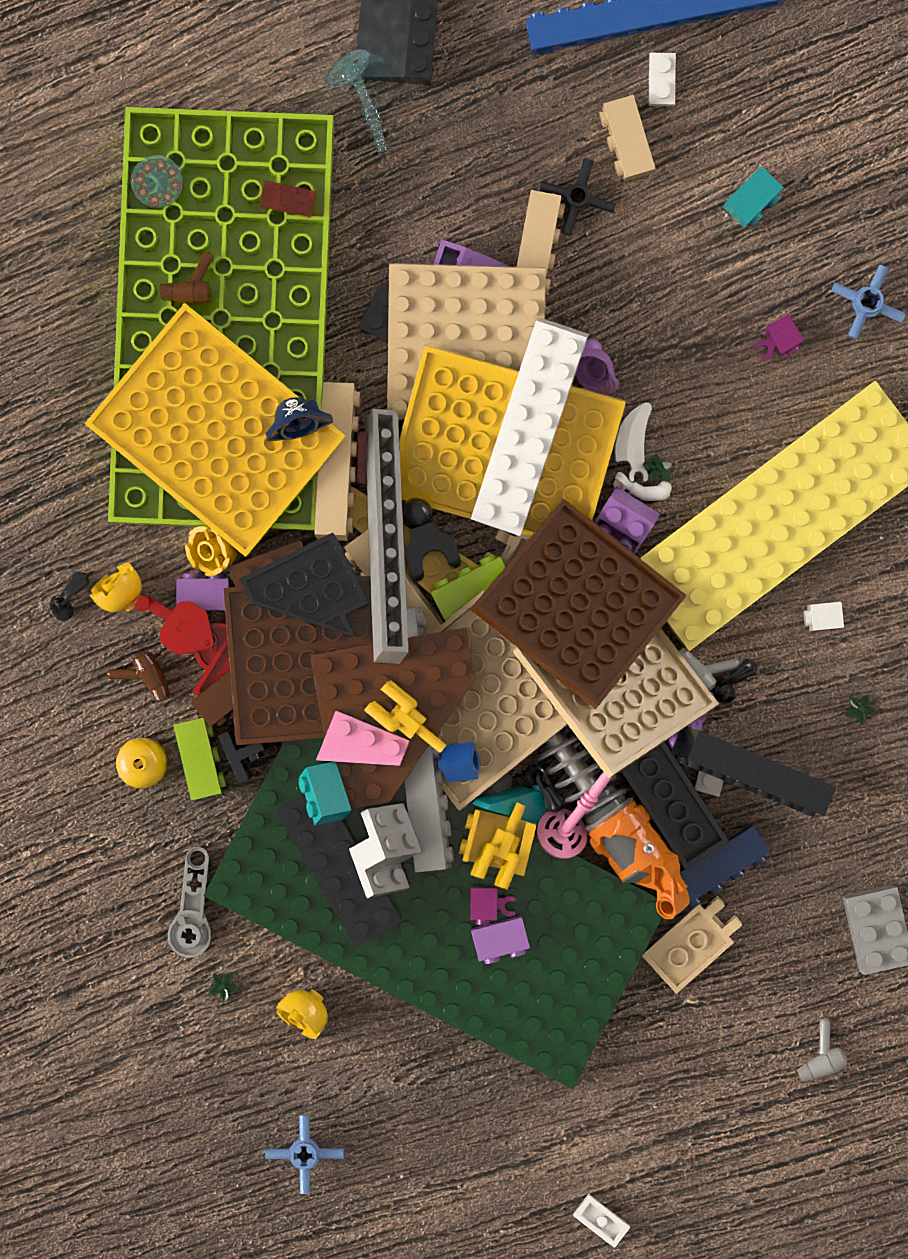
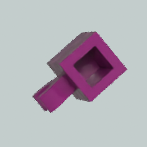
[754,314,804,361]
[470,886,515,925]

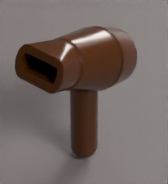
[160,252,213,304]
[106,651,171,702]

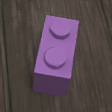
[176,574,231,610]
[471,915,530,964]

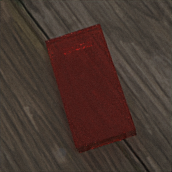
[259,180,316,218]
[357,432,368,485]

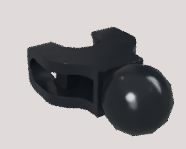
[402,498,461,582]

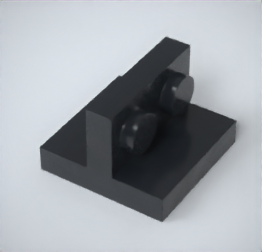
[218,731,268,784]

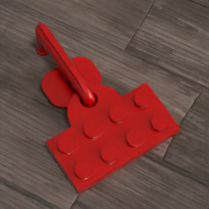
[134,594,234,718]

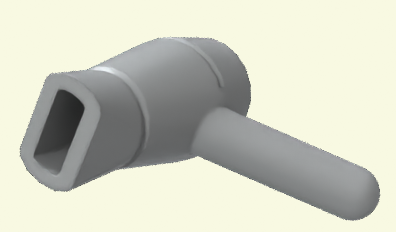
[679,647,740,691]
[797,1018,847,1082]

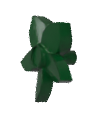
[643,454,672,481]
[845,694,876,725]
[209,972,240,1003]

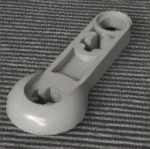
[167,847,211,958]

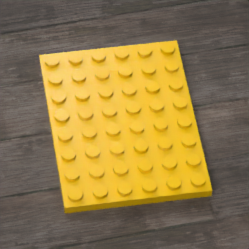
[85,303,346,557]
[399,345,626,536]

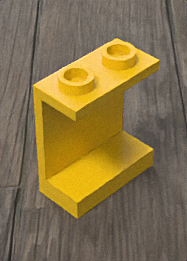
[459,808,536,876]

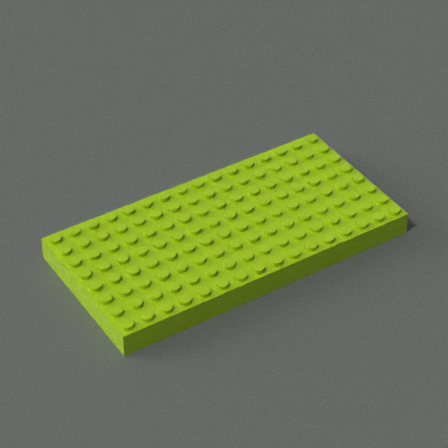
[108,107,334,532]

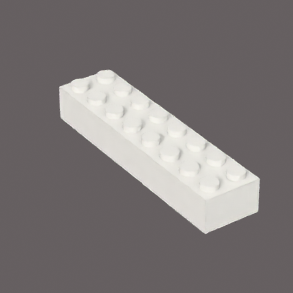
[471,317,589,536]

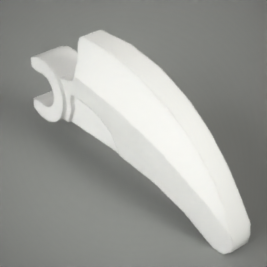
[614,403,652,482]

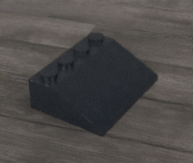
[354,0,438,86]

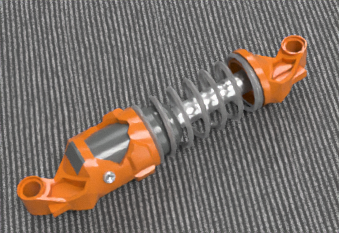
[535,725,690,920]

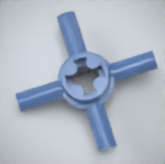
[831,265,906,340]
[265,1114,344,1194]

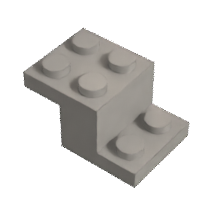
[349,803,421,898]

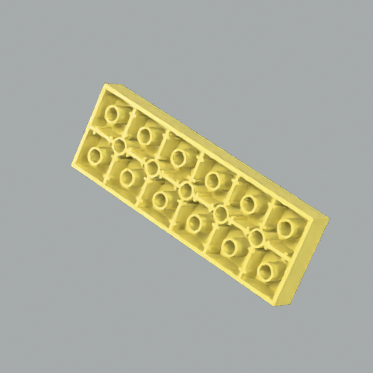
[640,381,908,651]

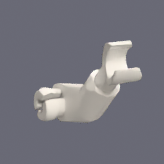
[613,472,672,501]

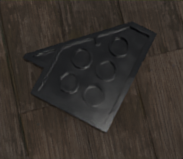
[239,532,368,637]

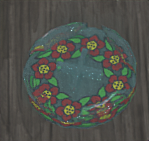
[131,155,183,208]

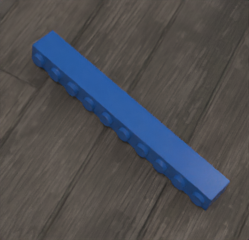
[526,0,785,55]

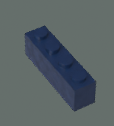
[680,824,770,908]

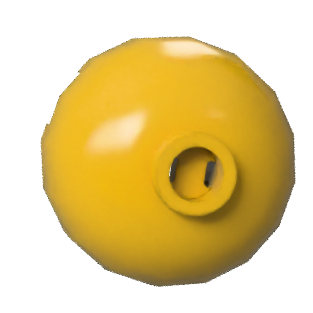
[185,525,238,576]
[90,563,142,612]
[116,738,168,789]
[276,990,328,1039]

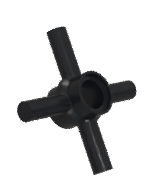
[539,158,616,236]

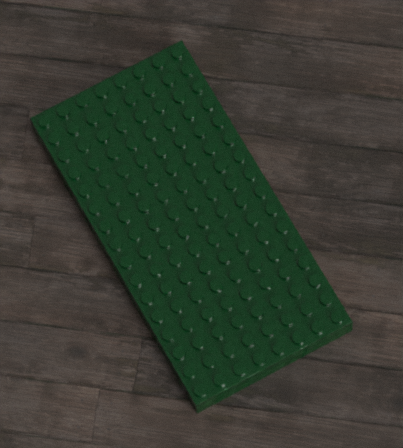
[204,738,662,1089]

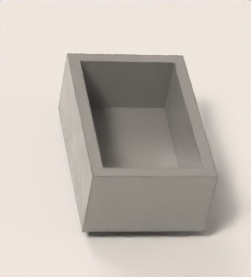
[842,885,908,975]

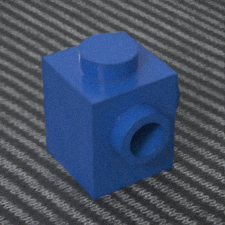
[438,742,481,782]

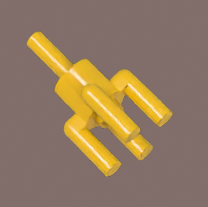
[364,680,447,753]
[470,802,526,890]

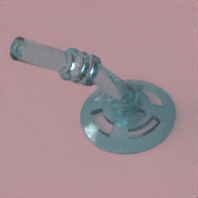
[326,49,388,153]

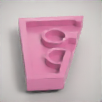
[316,711,410,765]

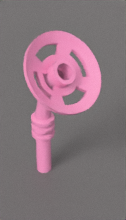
[537,772,613,859]

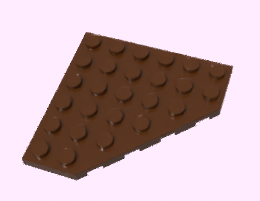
[310,628,476,809]

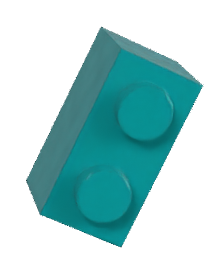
[723,166,784,229]
[299,761,351,825]

